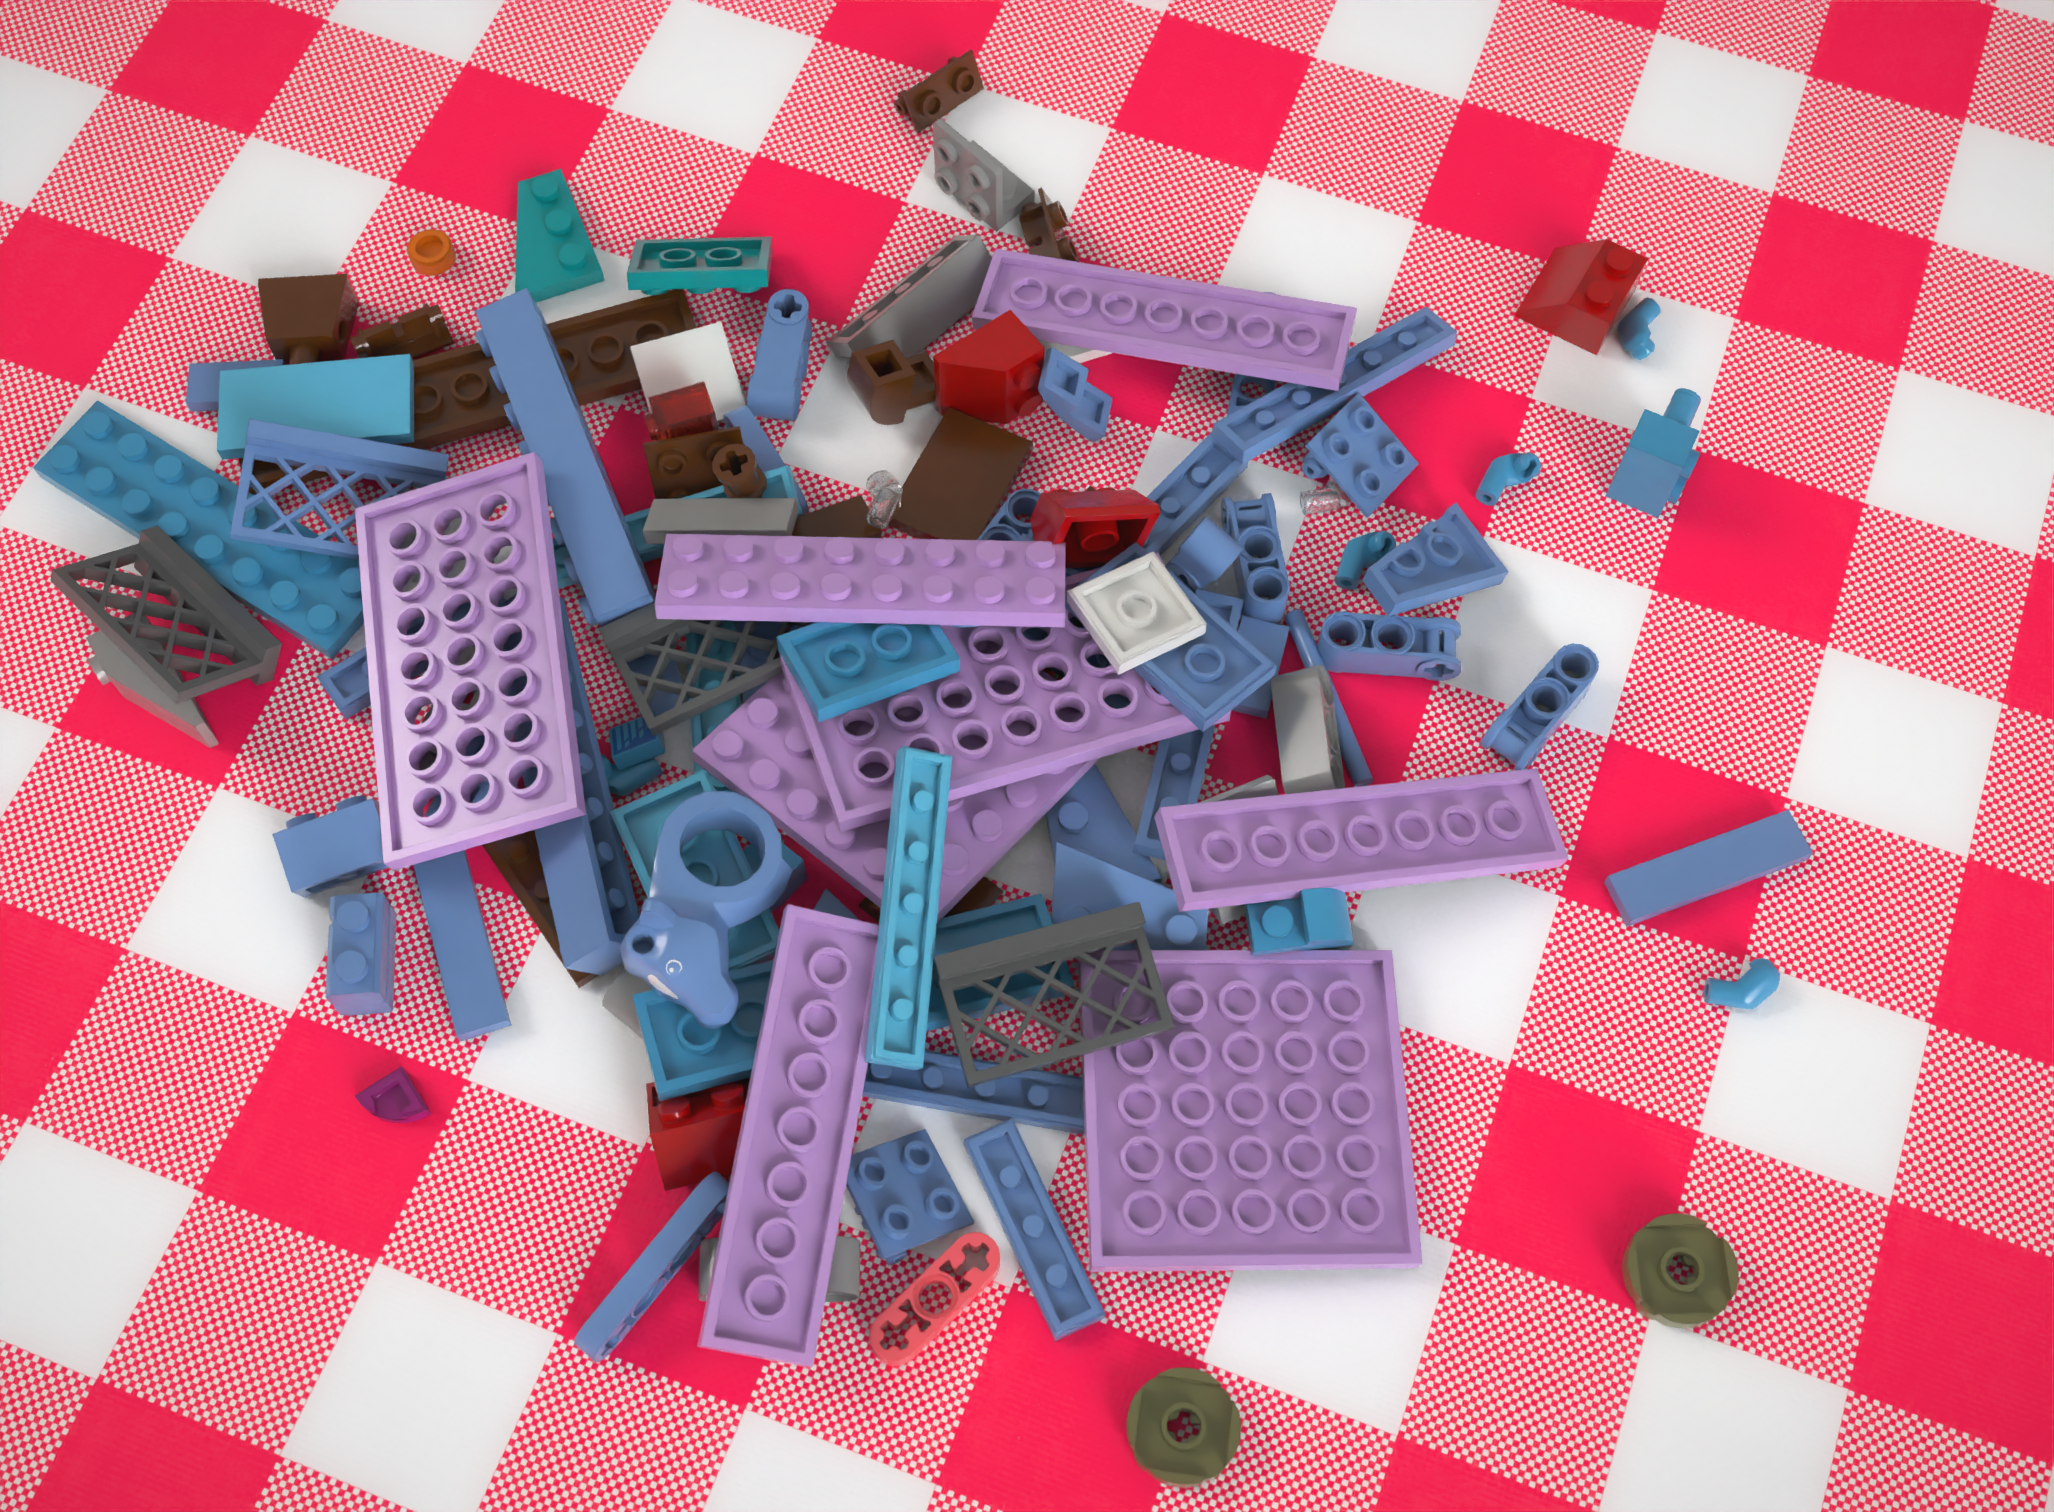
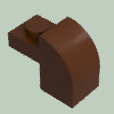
[847,340,935,425]

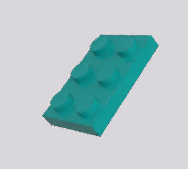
[627,236,773,295]

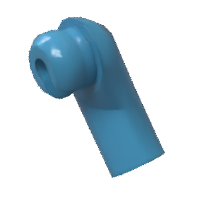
[1617,297,1661,360]
[1475,452,1541,506]
[1335,531,1396,590]
[601,755,663,796]
[1703,958,1780,1010]

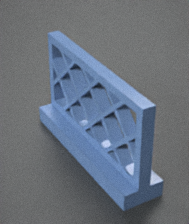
[230,419,449,560]

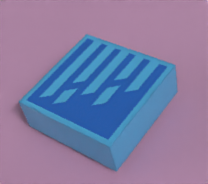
[609,711,666,770]

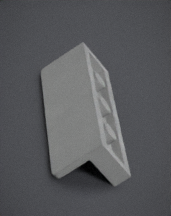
[826,235,992,358]

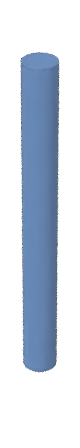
[1284,609,1374,787]

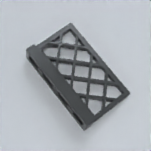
[50,526,282,704]
[598,602,817,736]
[932,902,1175,1088]

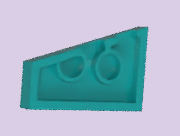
[515,169,605,303]

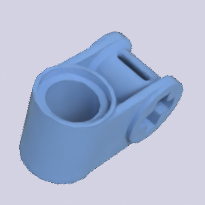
[1165,516,1244,593]

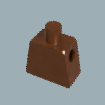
[258,274,359,365]

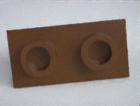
[894,50,984,133]
[1019,187,1079,262]
[350,303,455,360]

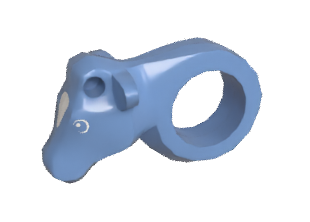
[620,791,793,1029]

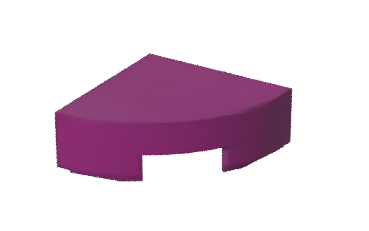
[355,1066,432,1123]

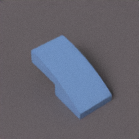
[1038,347,1113,443]

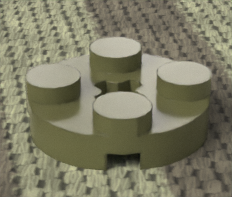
[1622,1213,1739,1329]
[1126,1367,1241,1488]

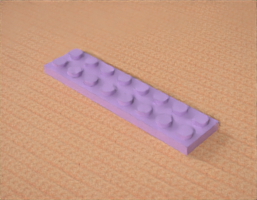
[972,248,1357,391]
[655,534,1065,627]
[1154,768,1569,912]
[697,904,879,1367]

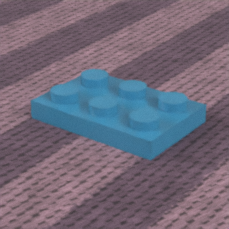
[777,622,960,722]

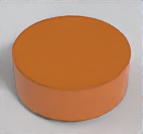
[407,229,456,276]

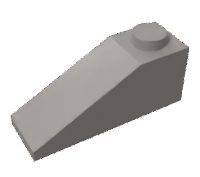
[86,613,219,748]

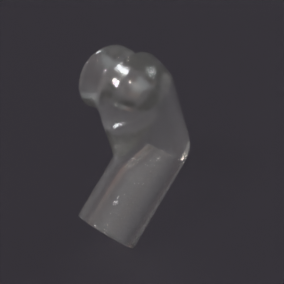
[866,470,903,529]
[1300,476,1351,515]

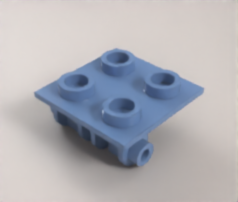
[1302,393,1419,518]
[846,1129,975,1265]

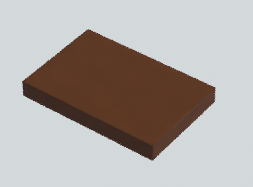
[885,407,1033,540]

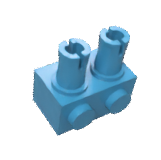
[1606,388,1701,518]

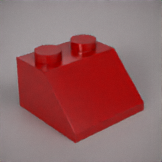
[1515,239,1648,356]
[933,309,1045,424]
[1030,487,1160,568]

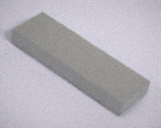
[643,498,798,544]

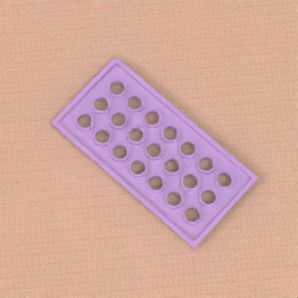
[355,452,586,870]
[780,552,1231,832]

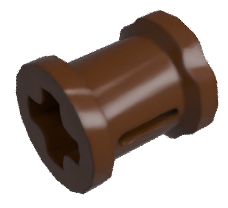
[712,443,767,498]

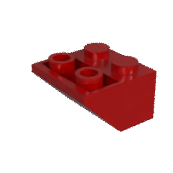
[646,1078,750,1191]

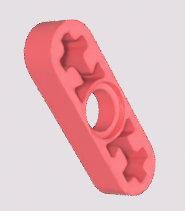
[869,1232,1000,1366]

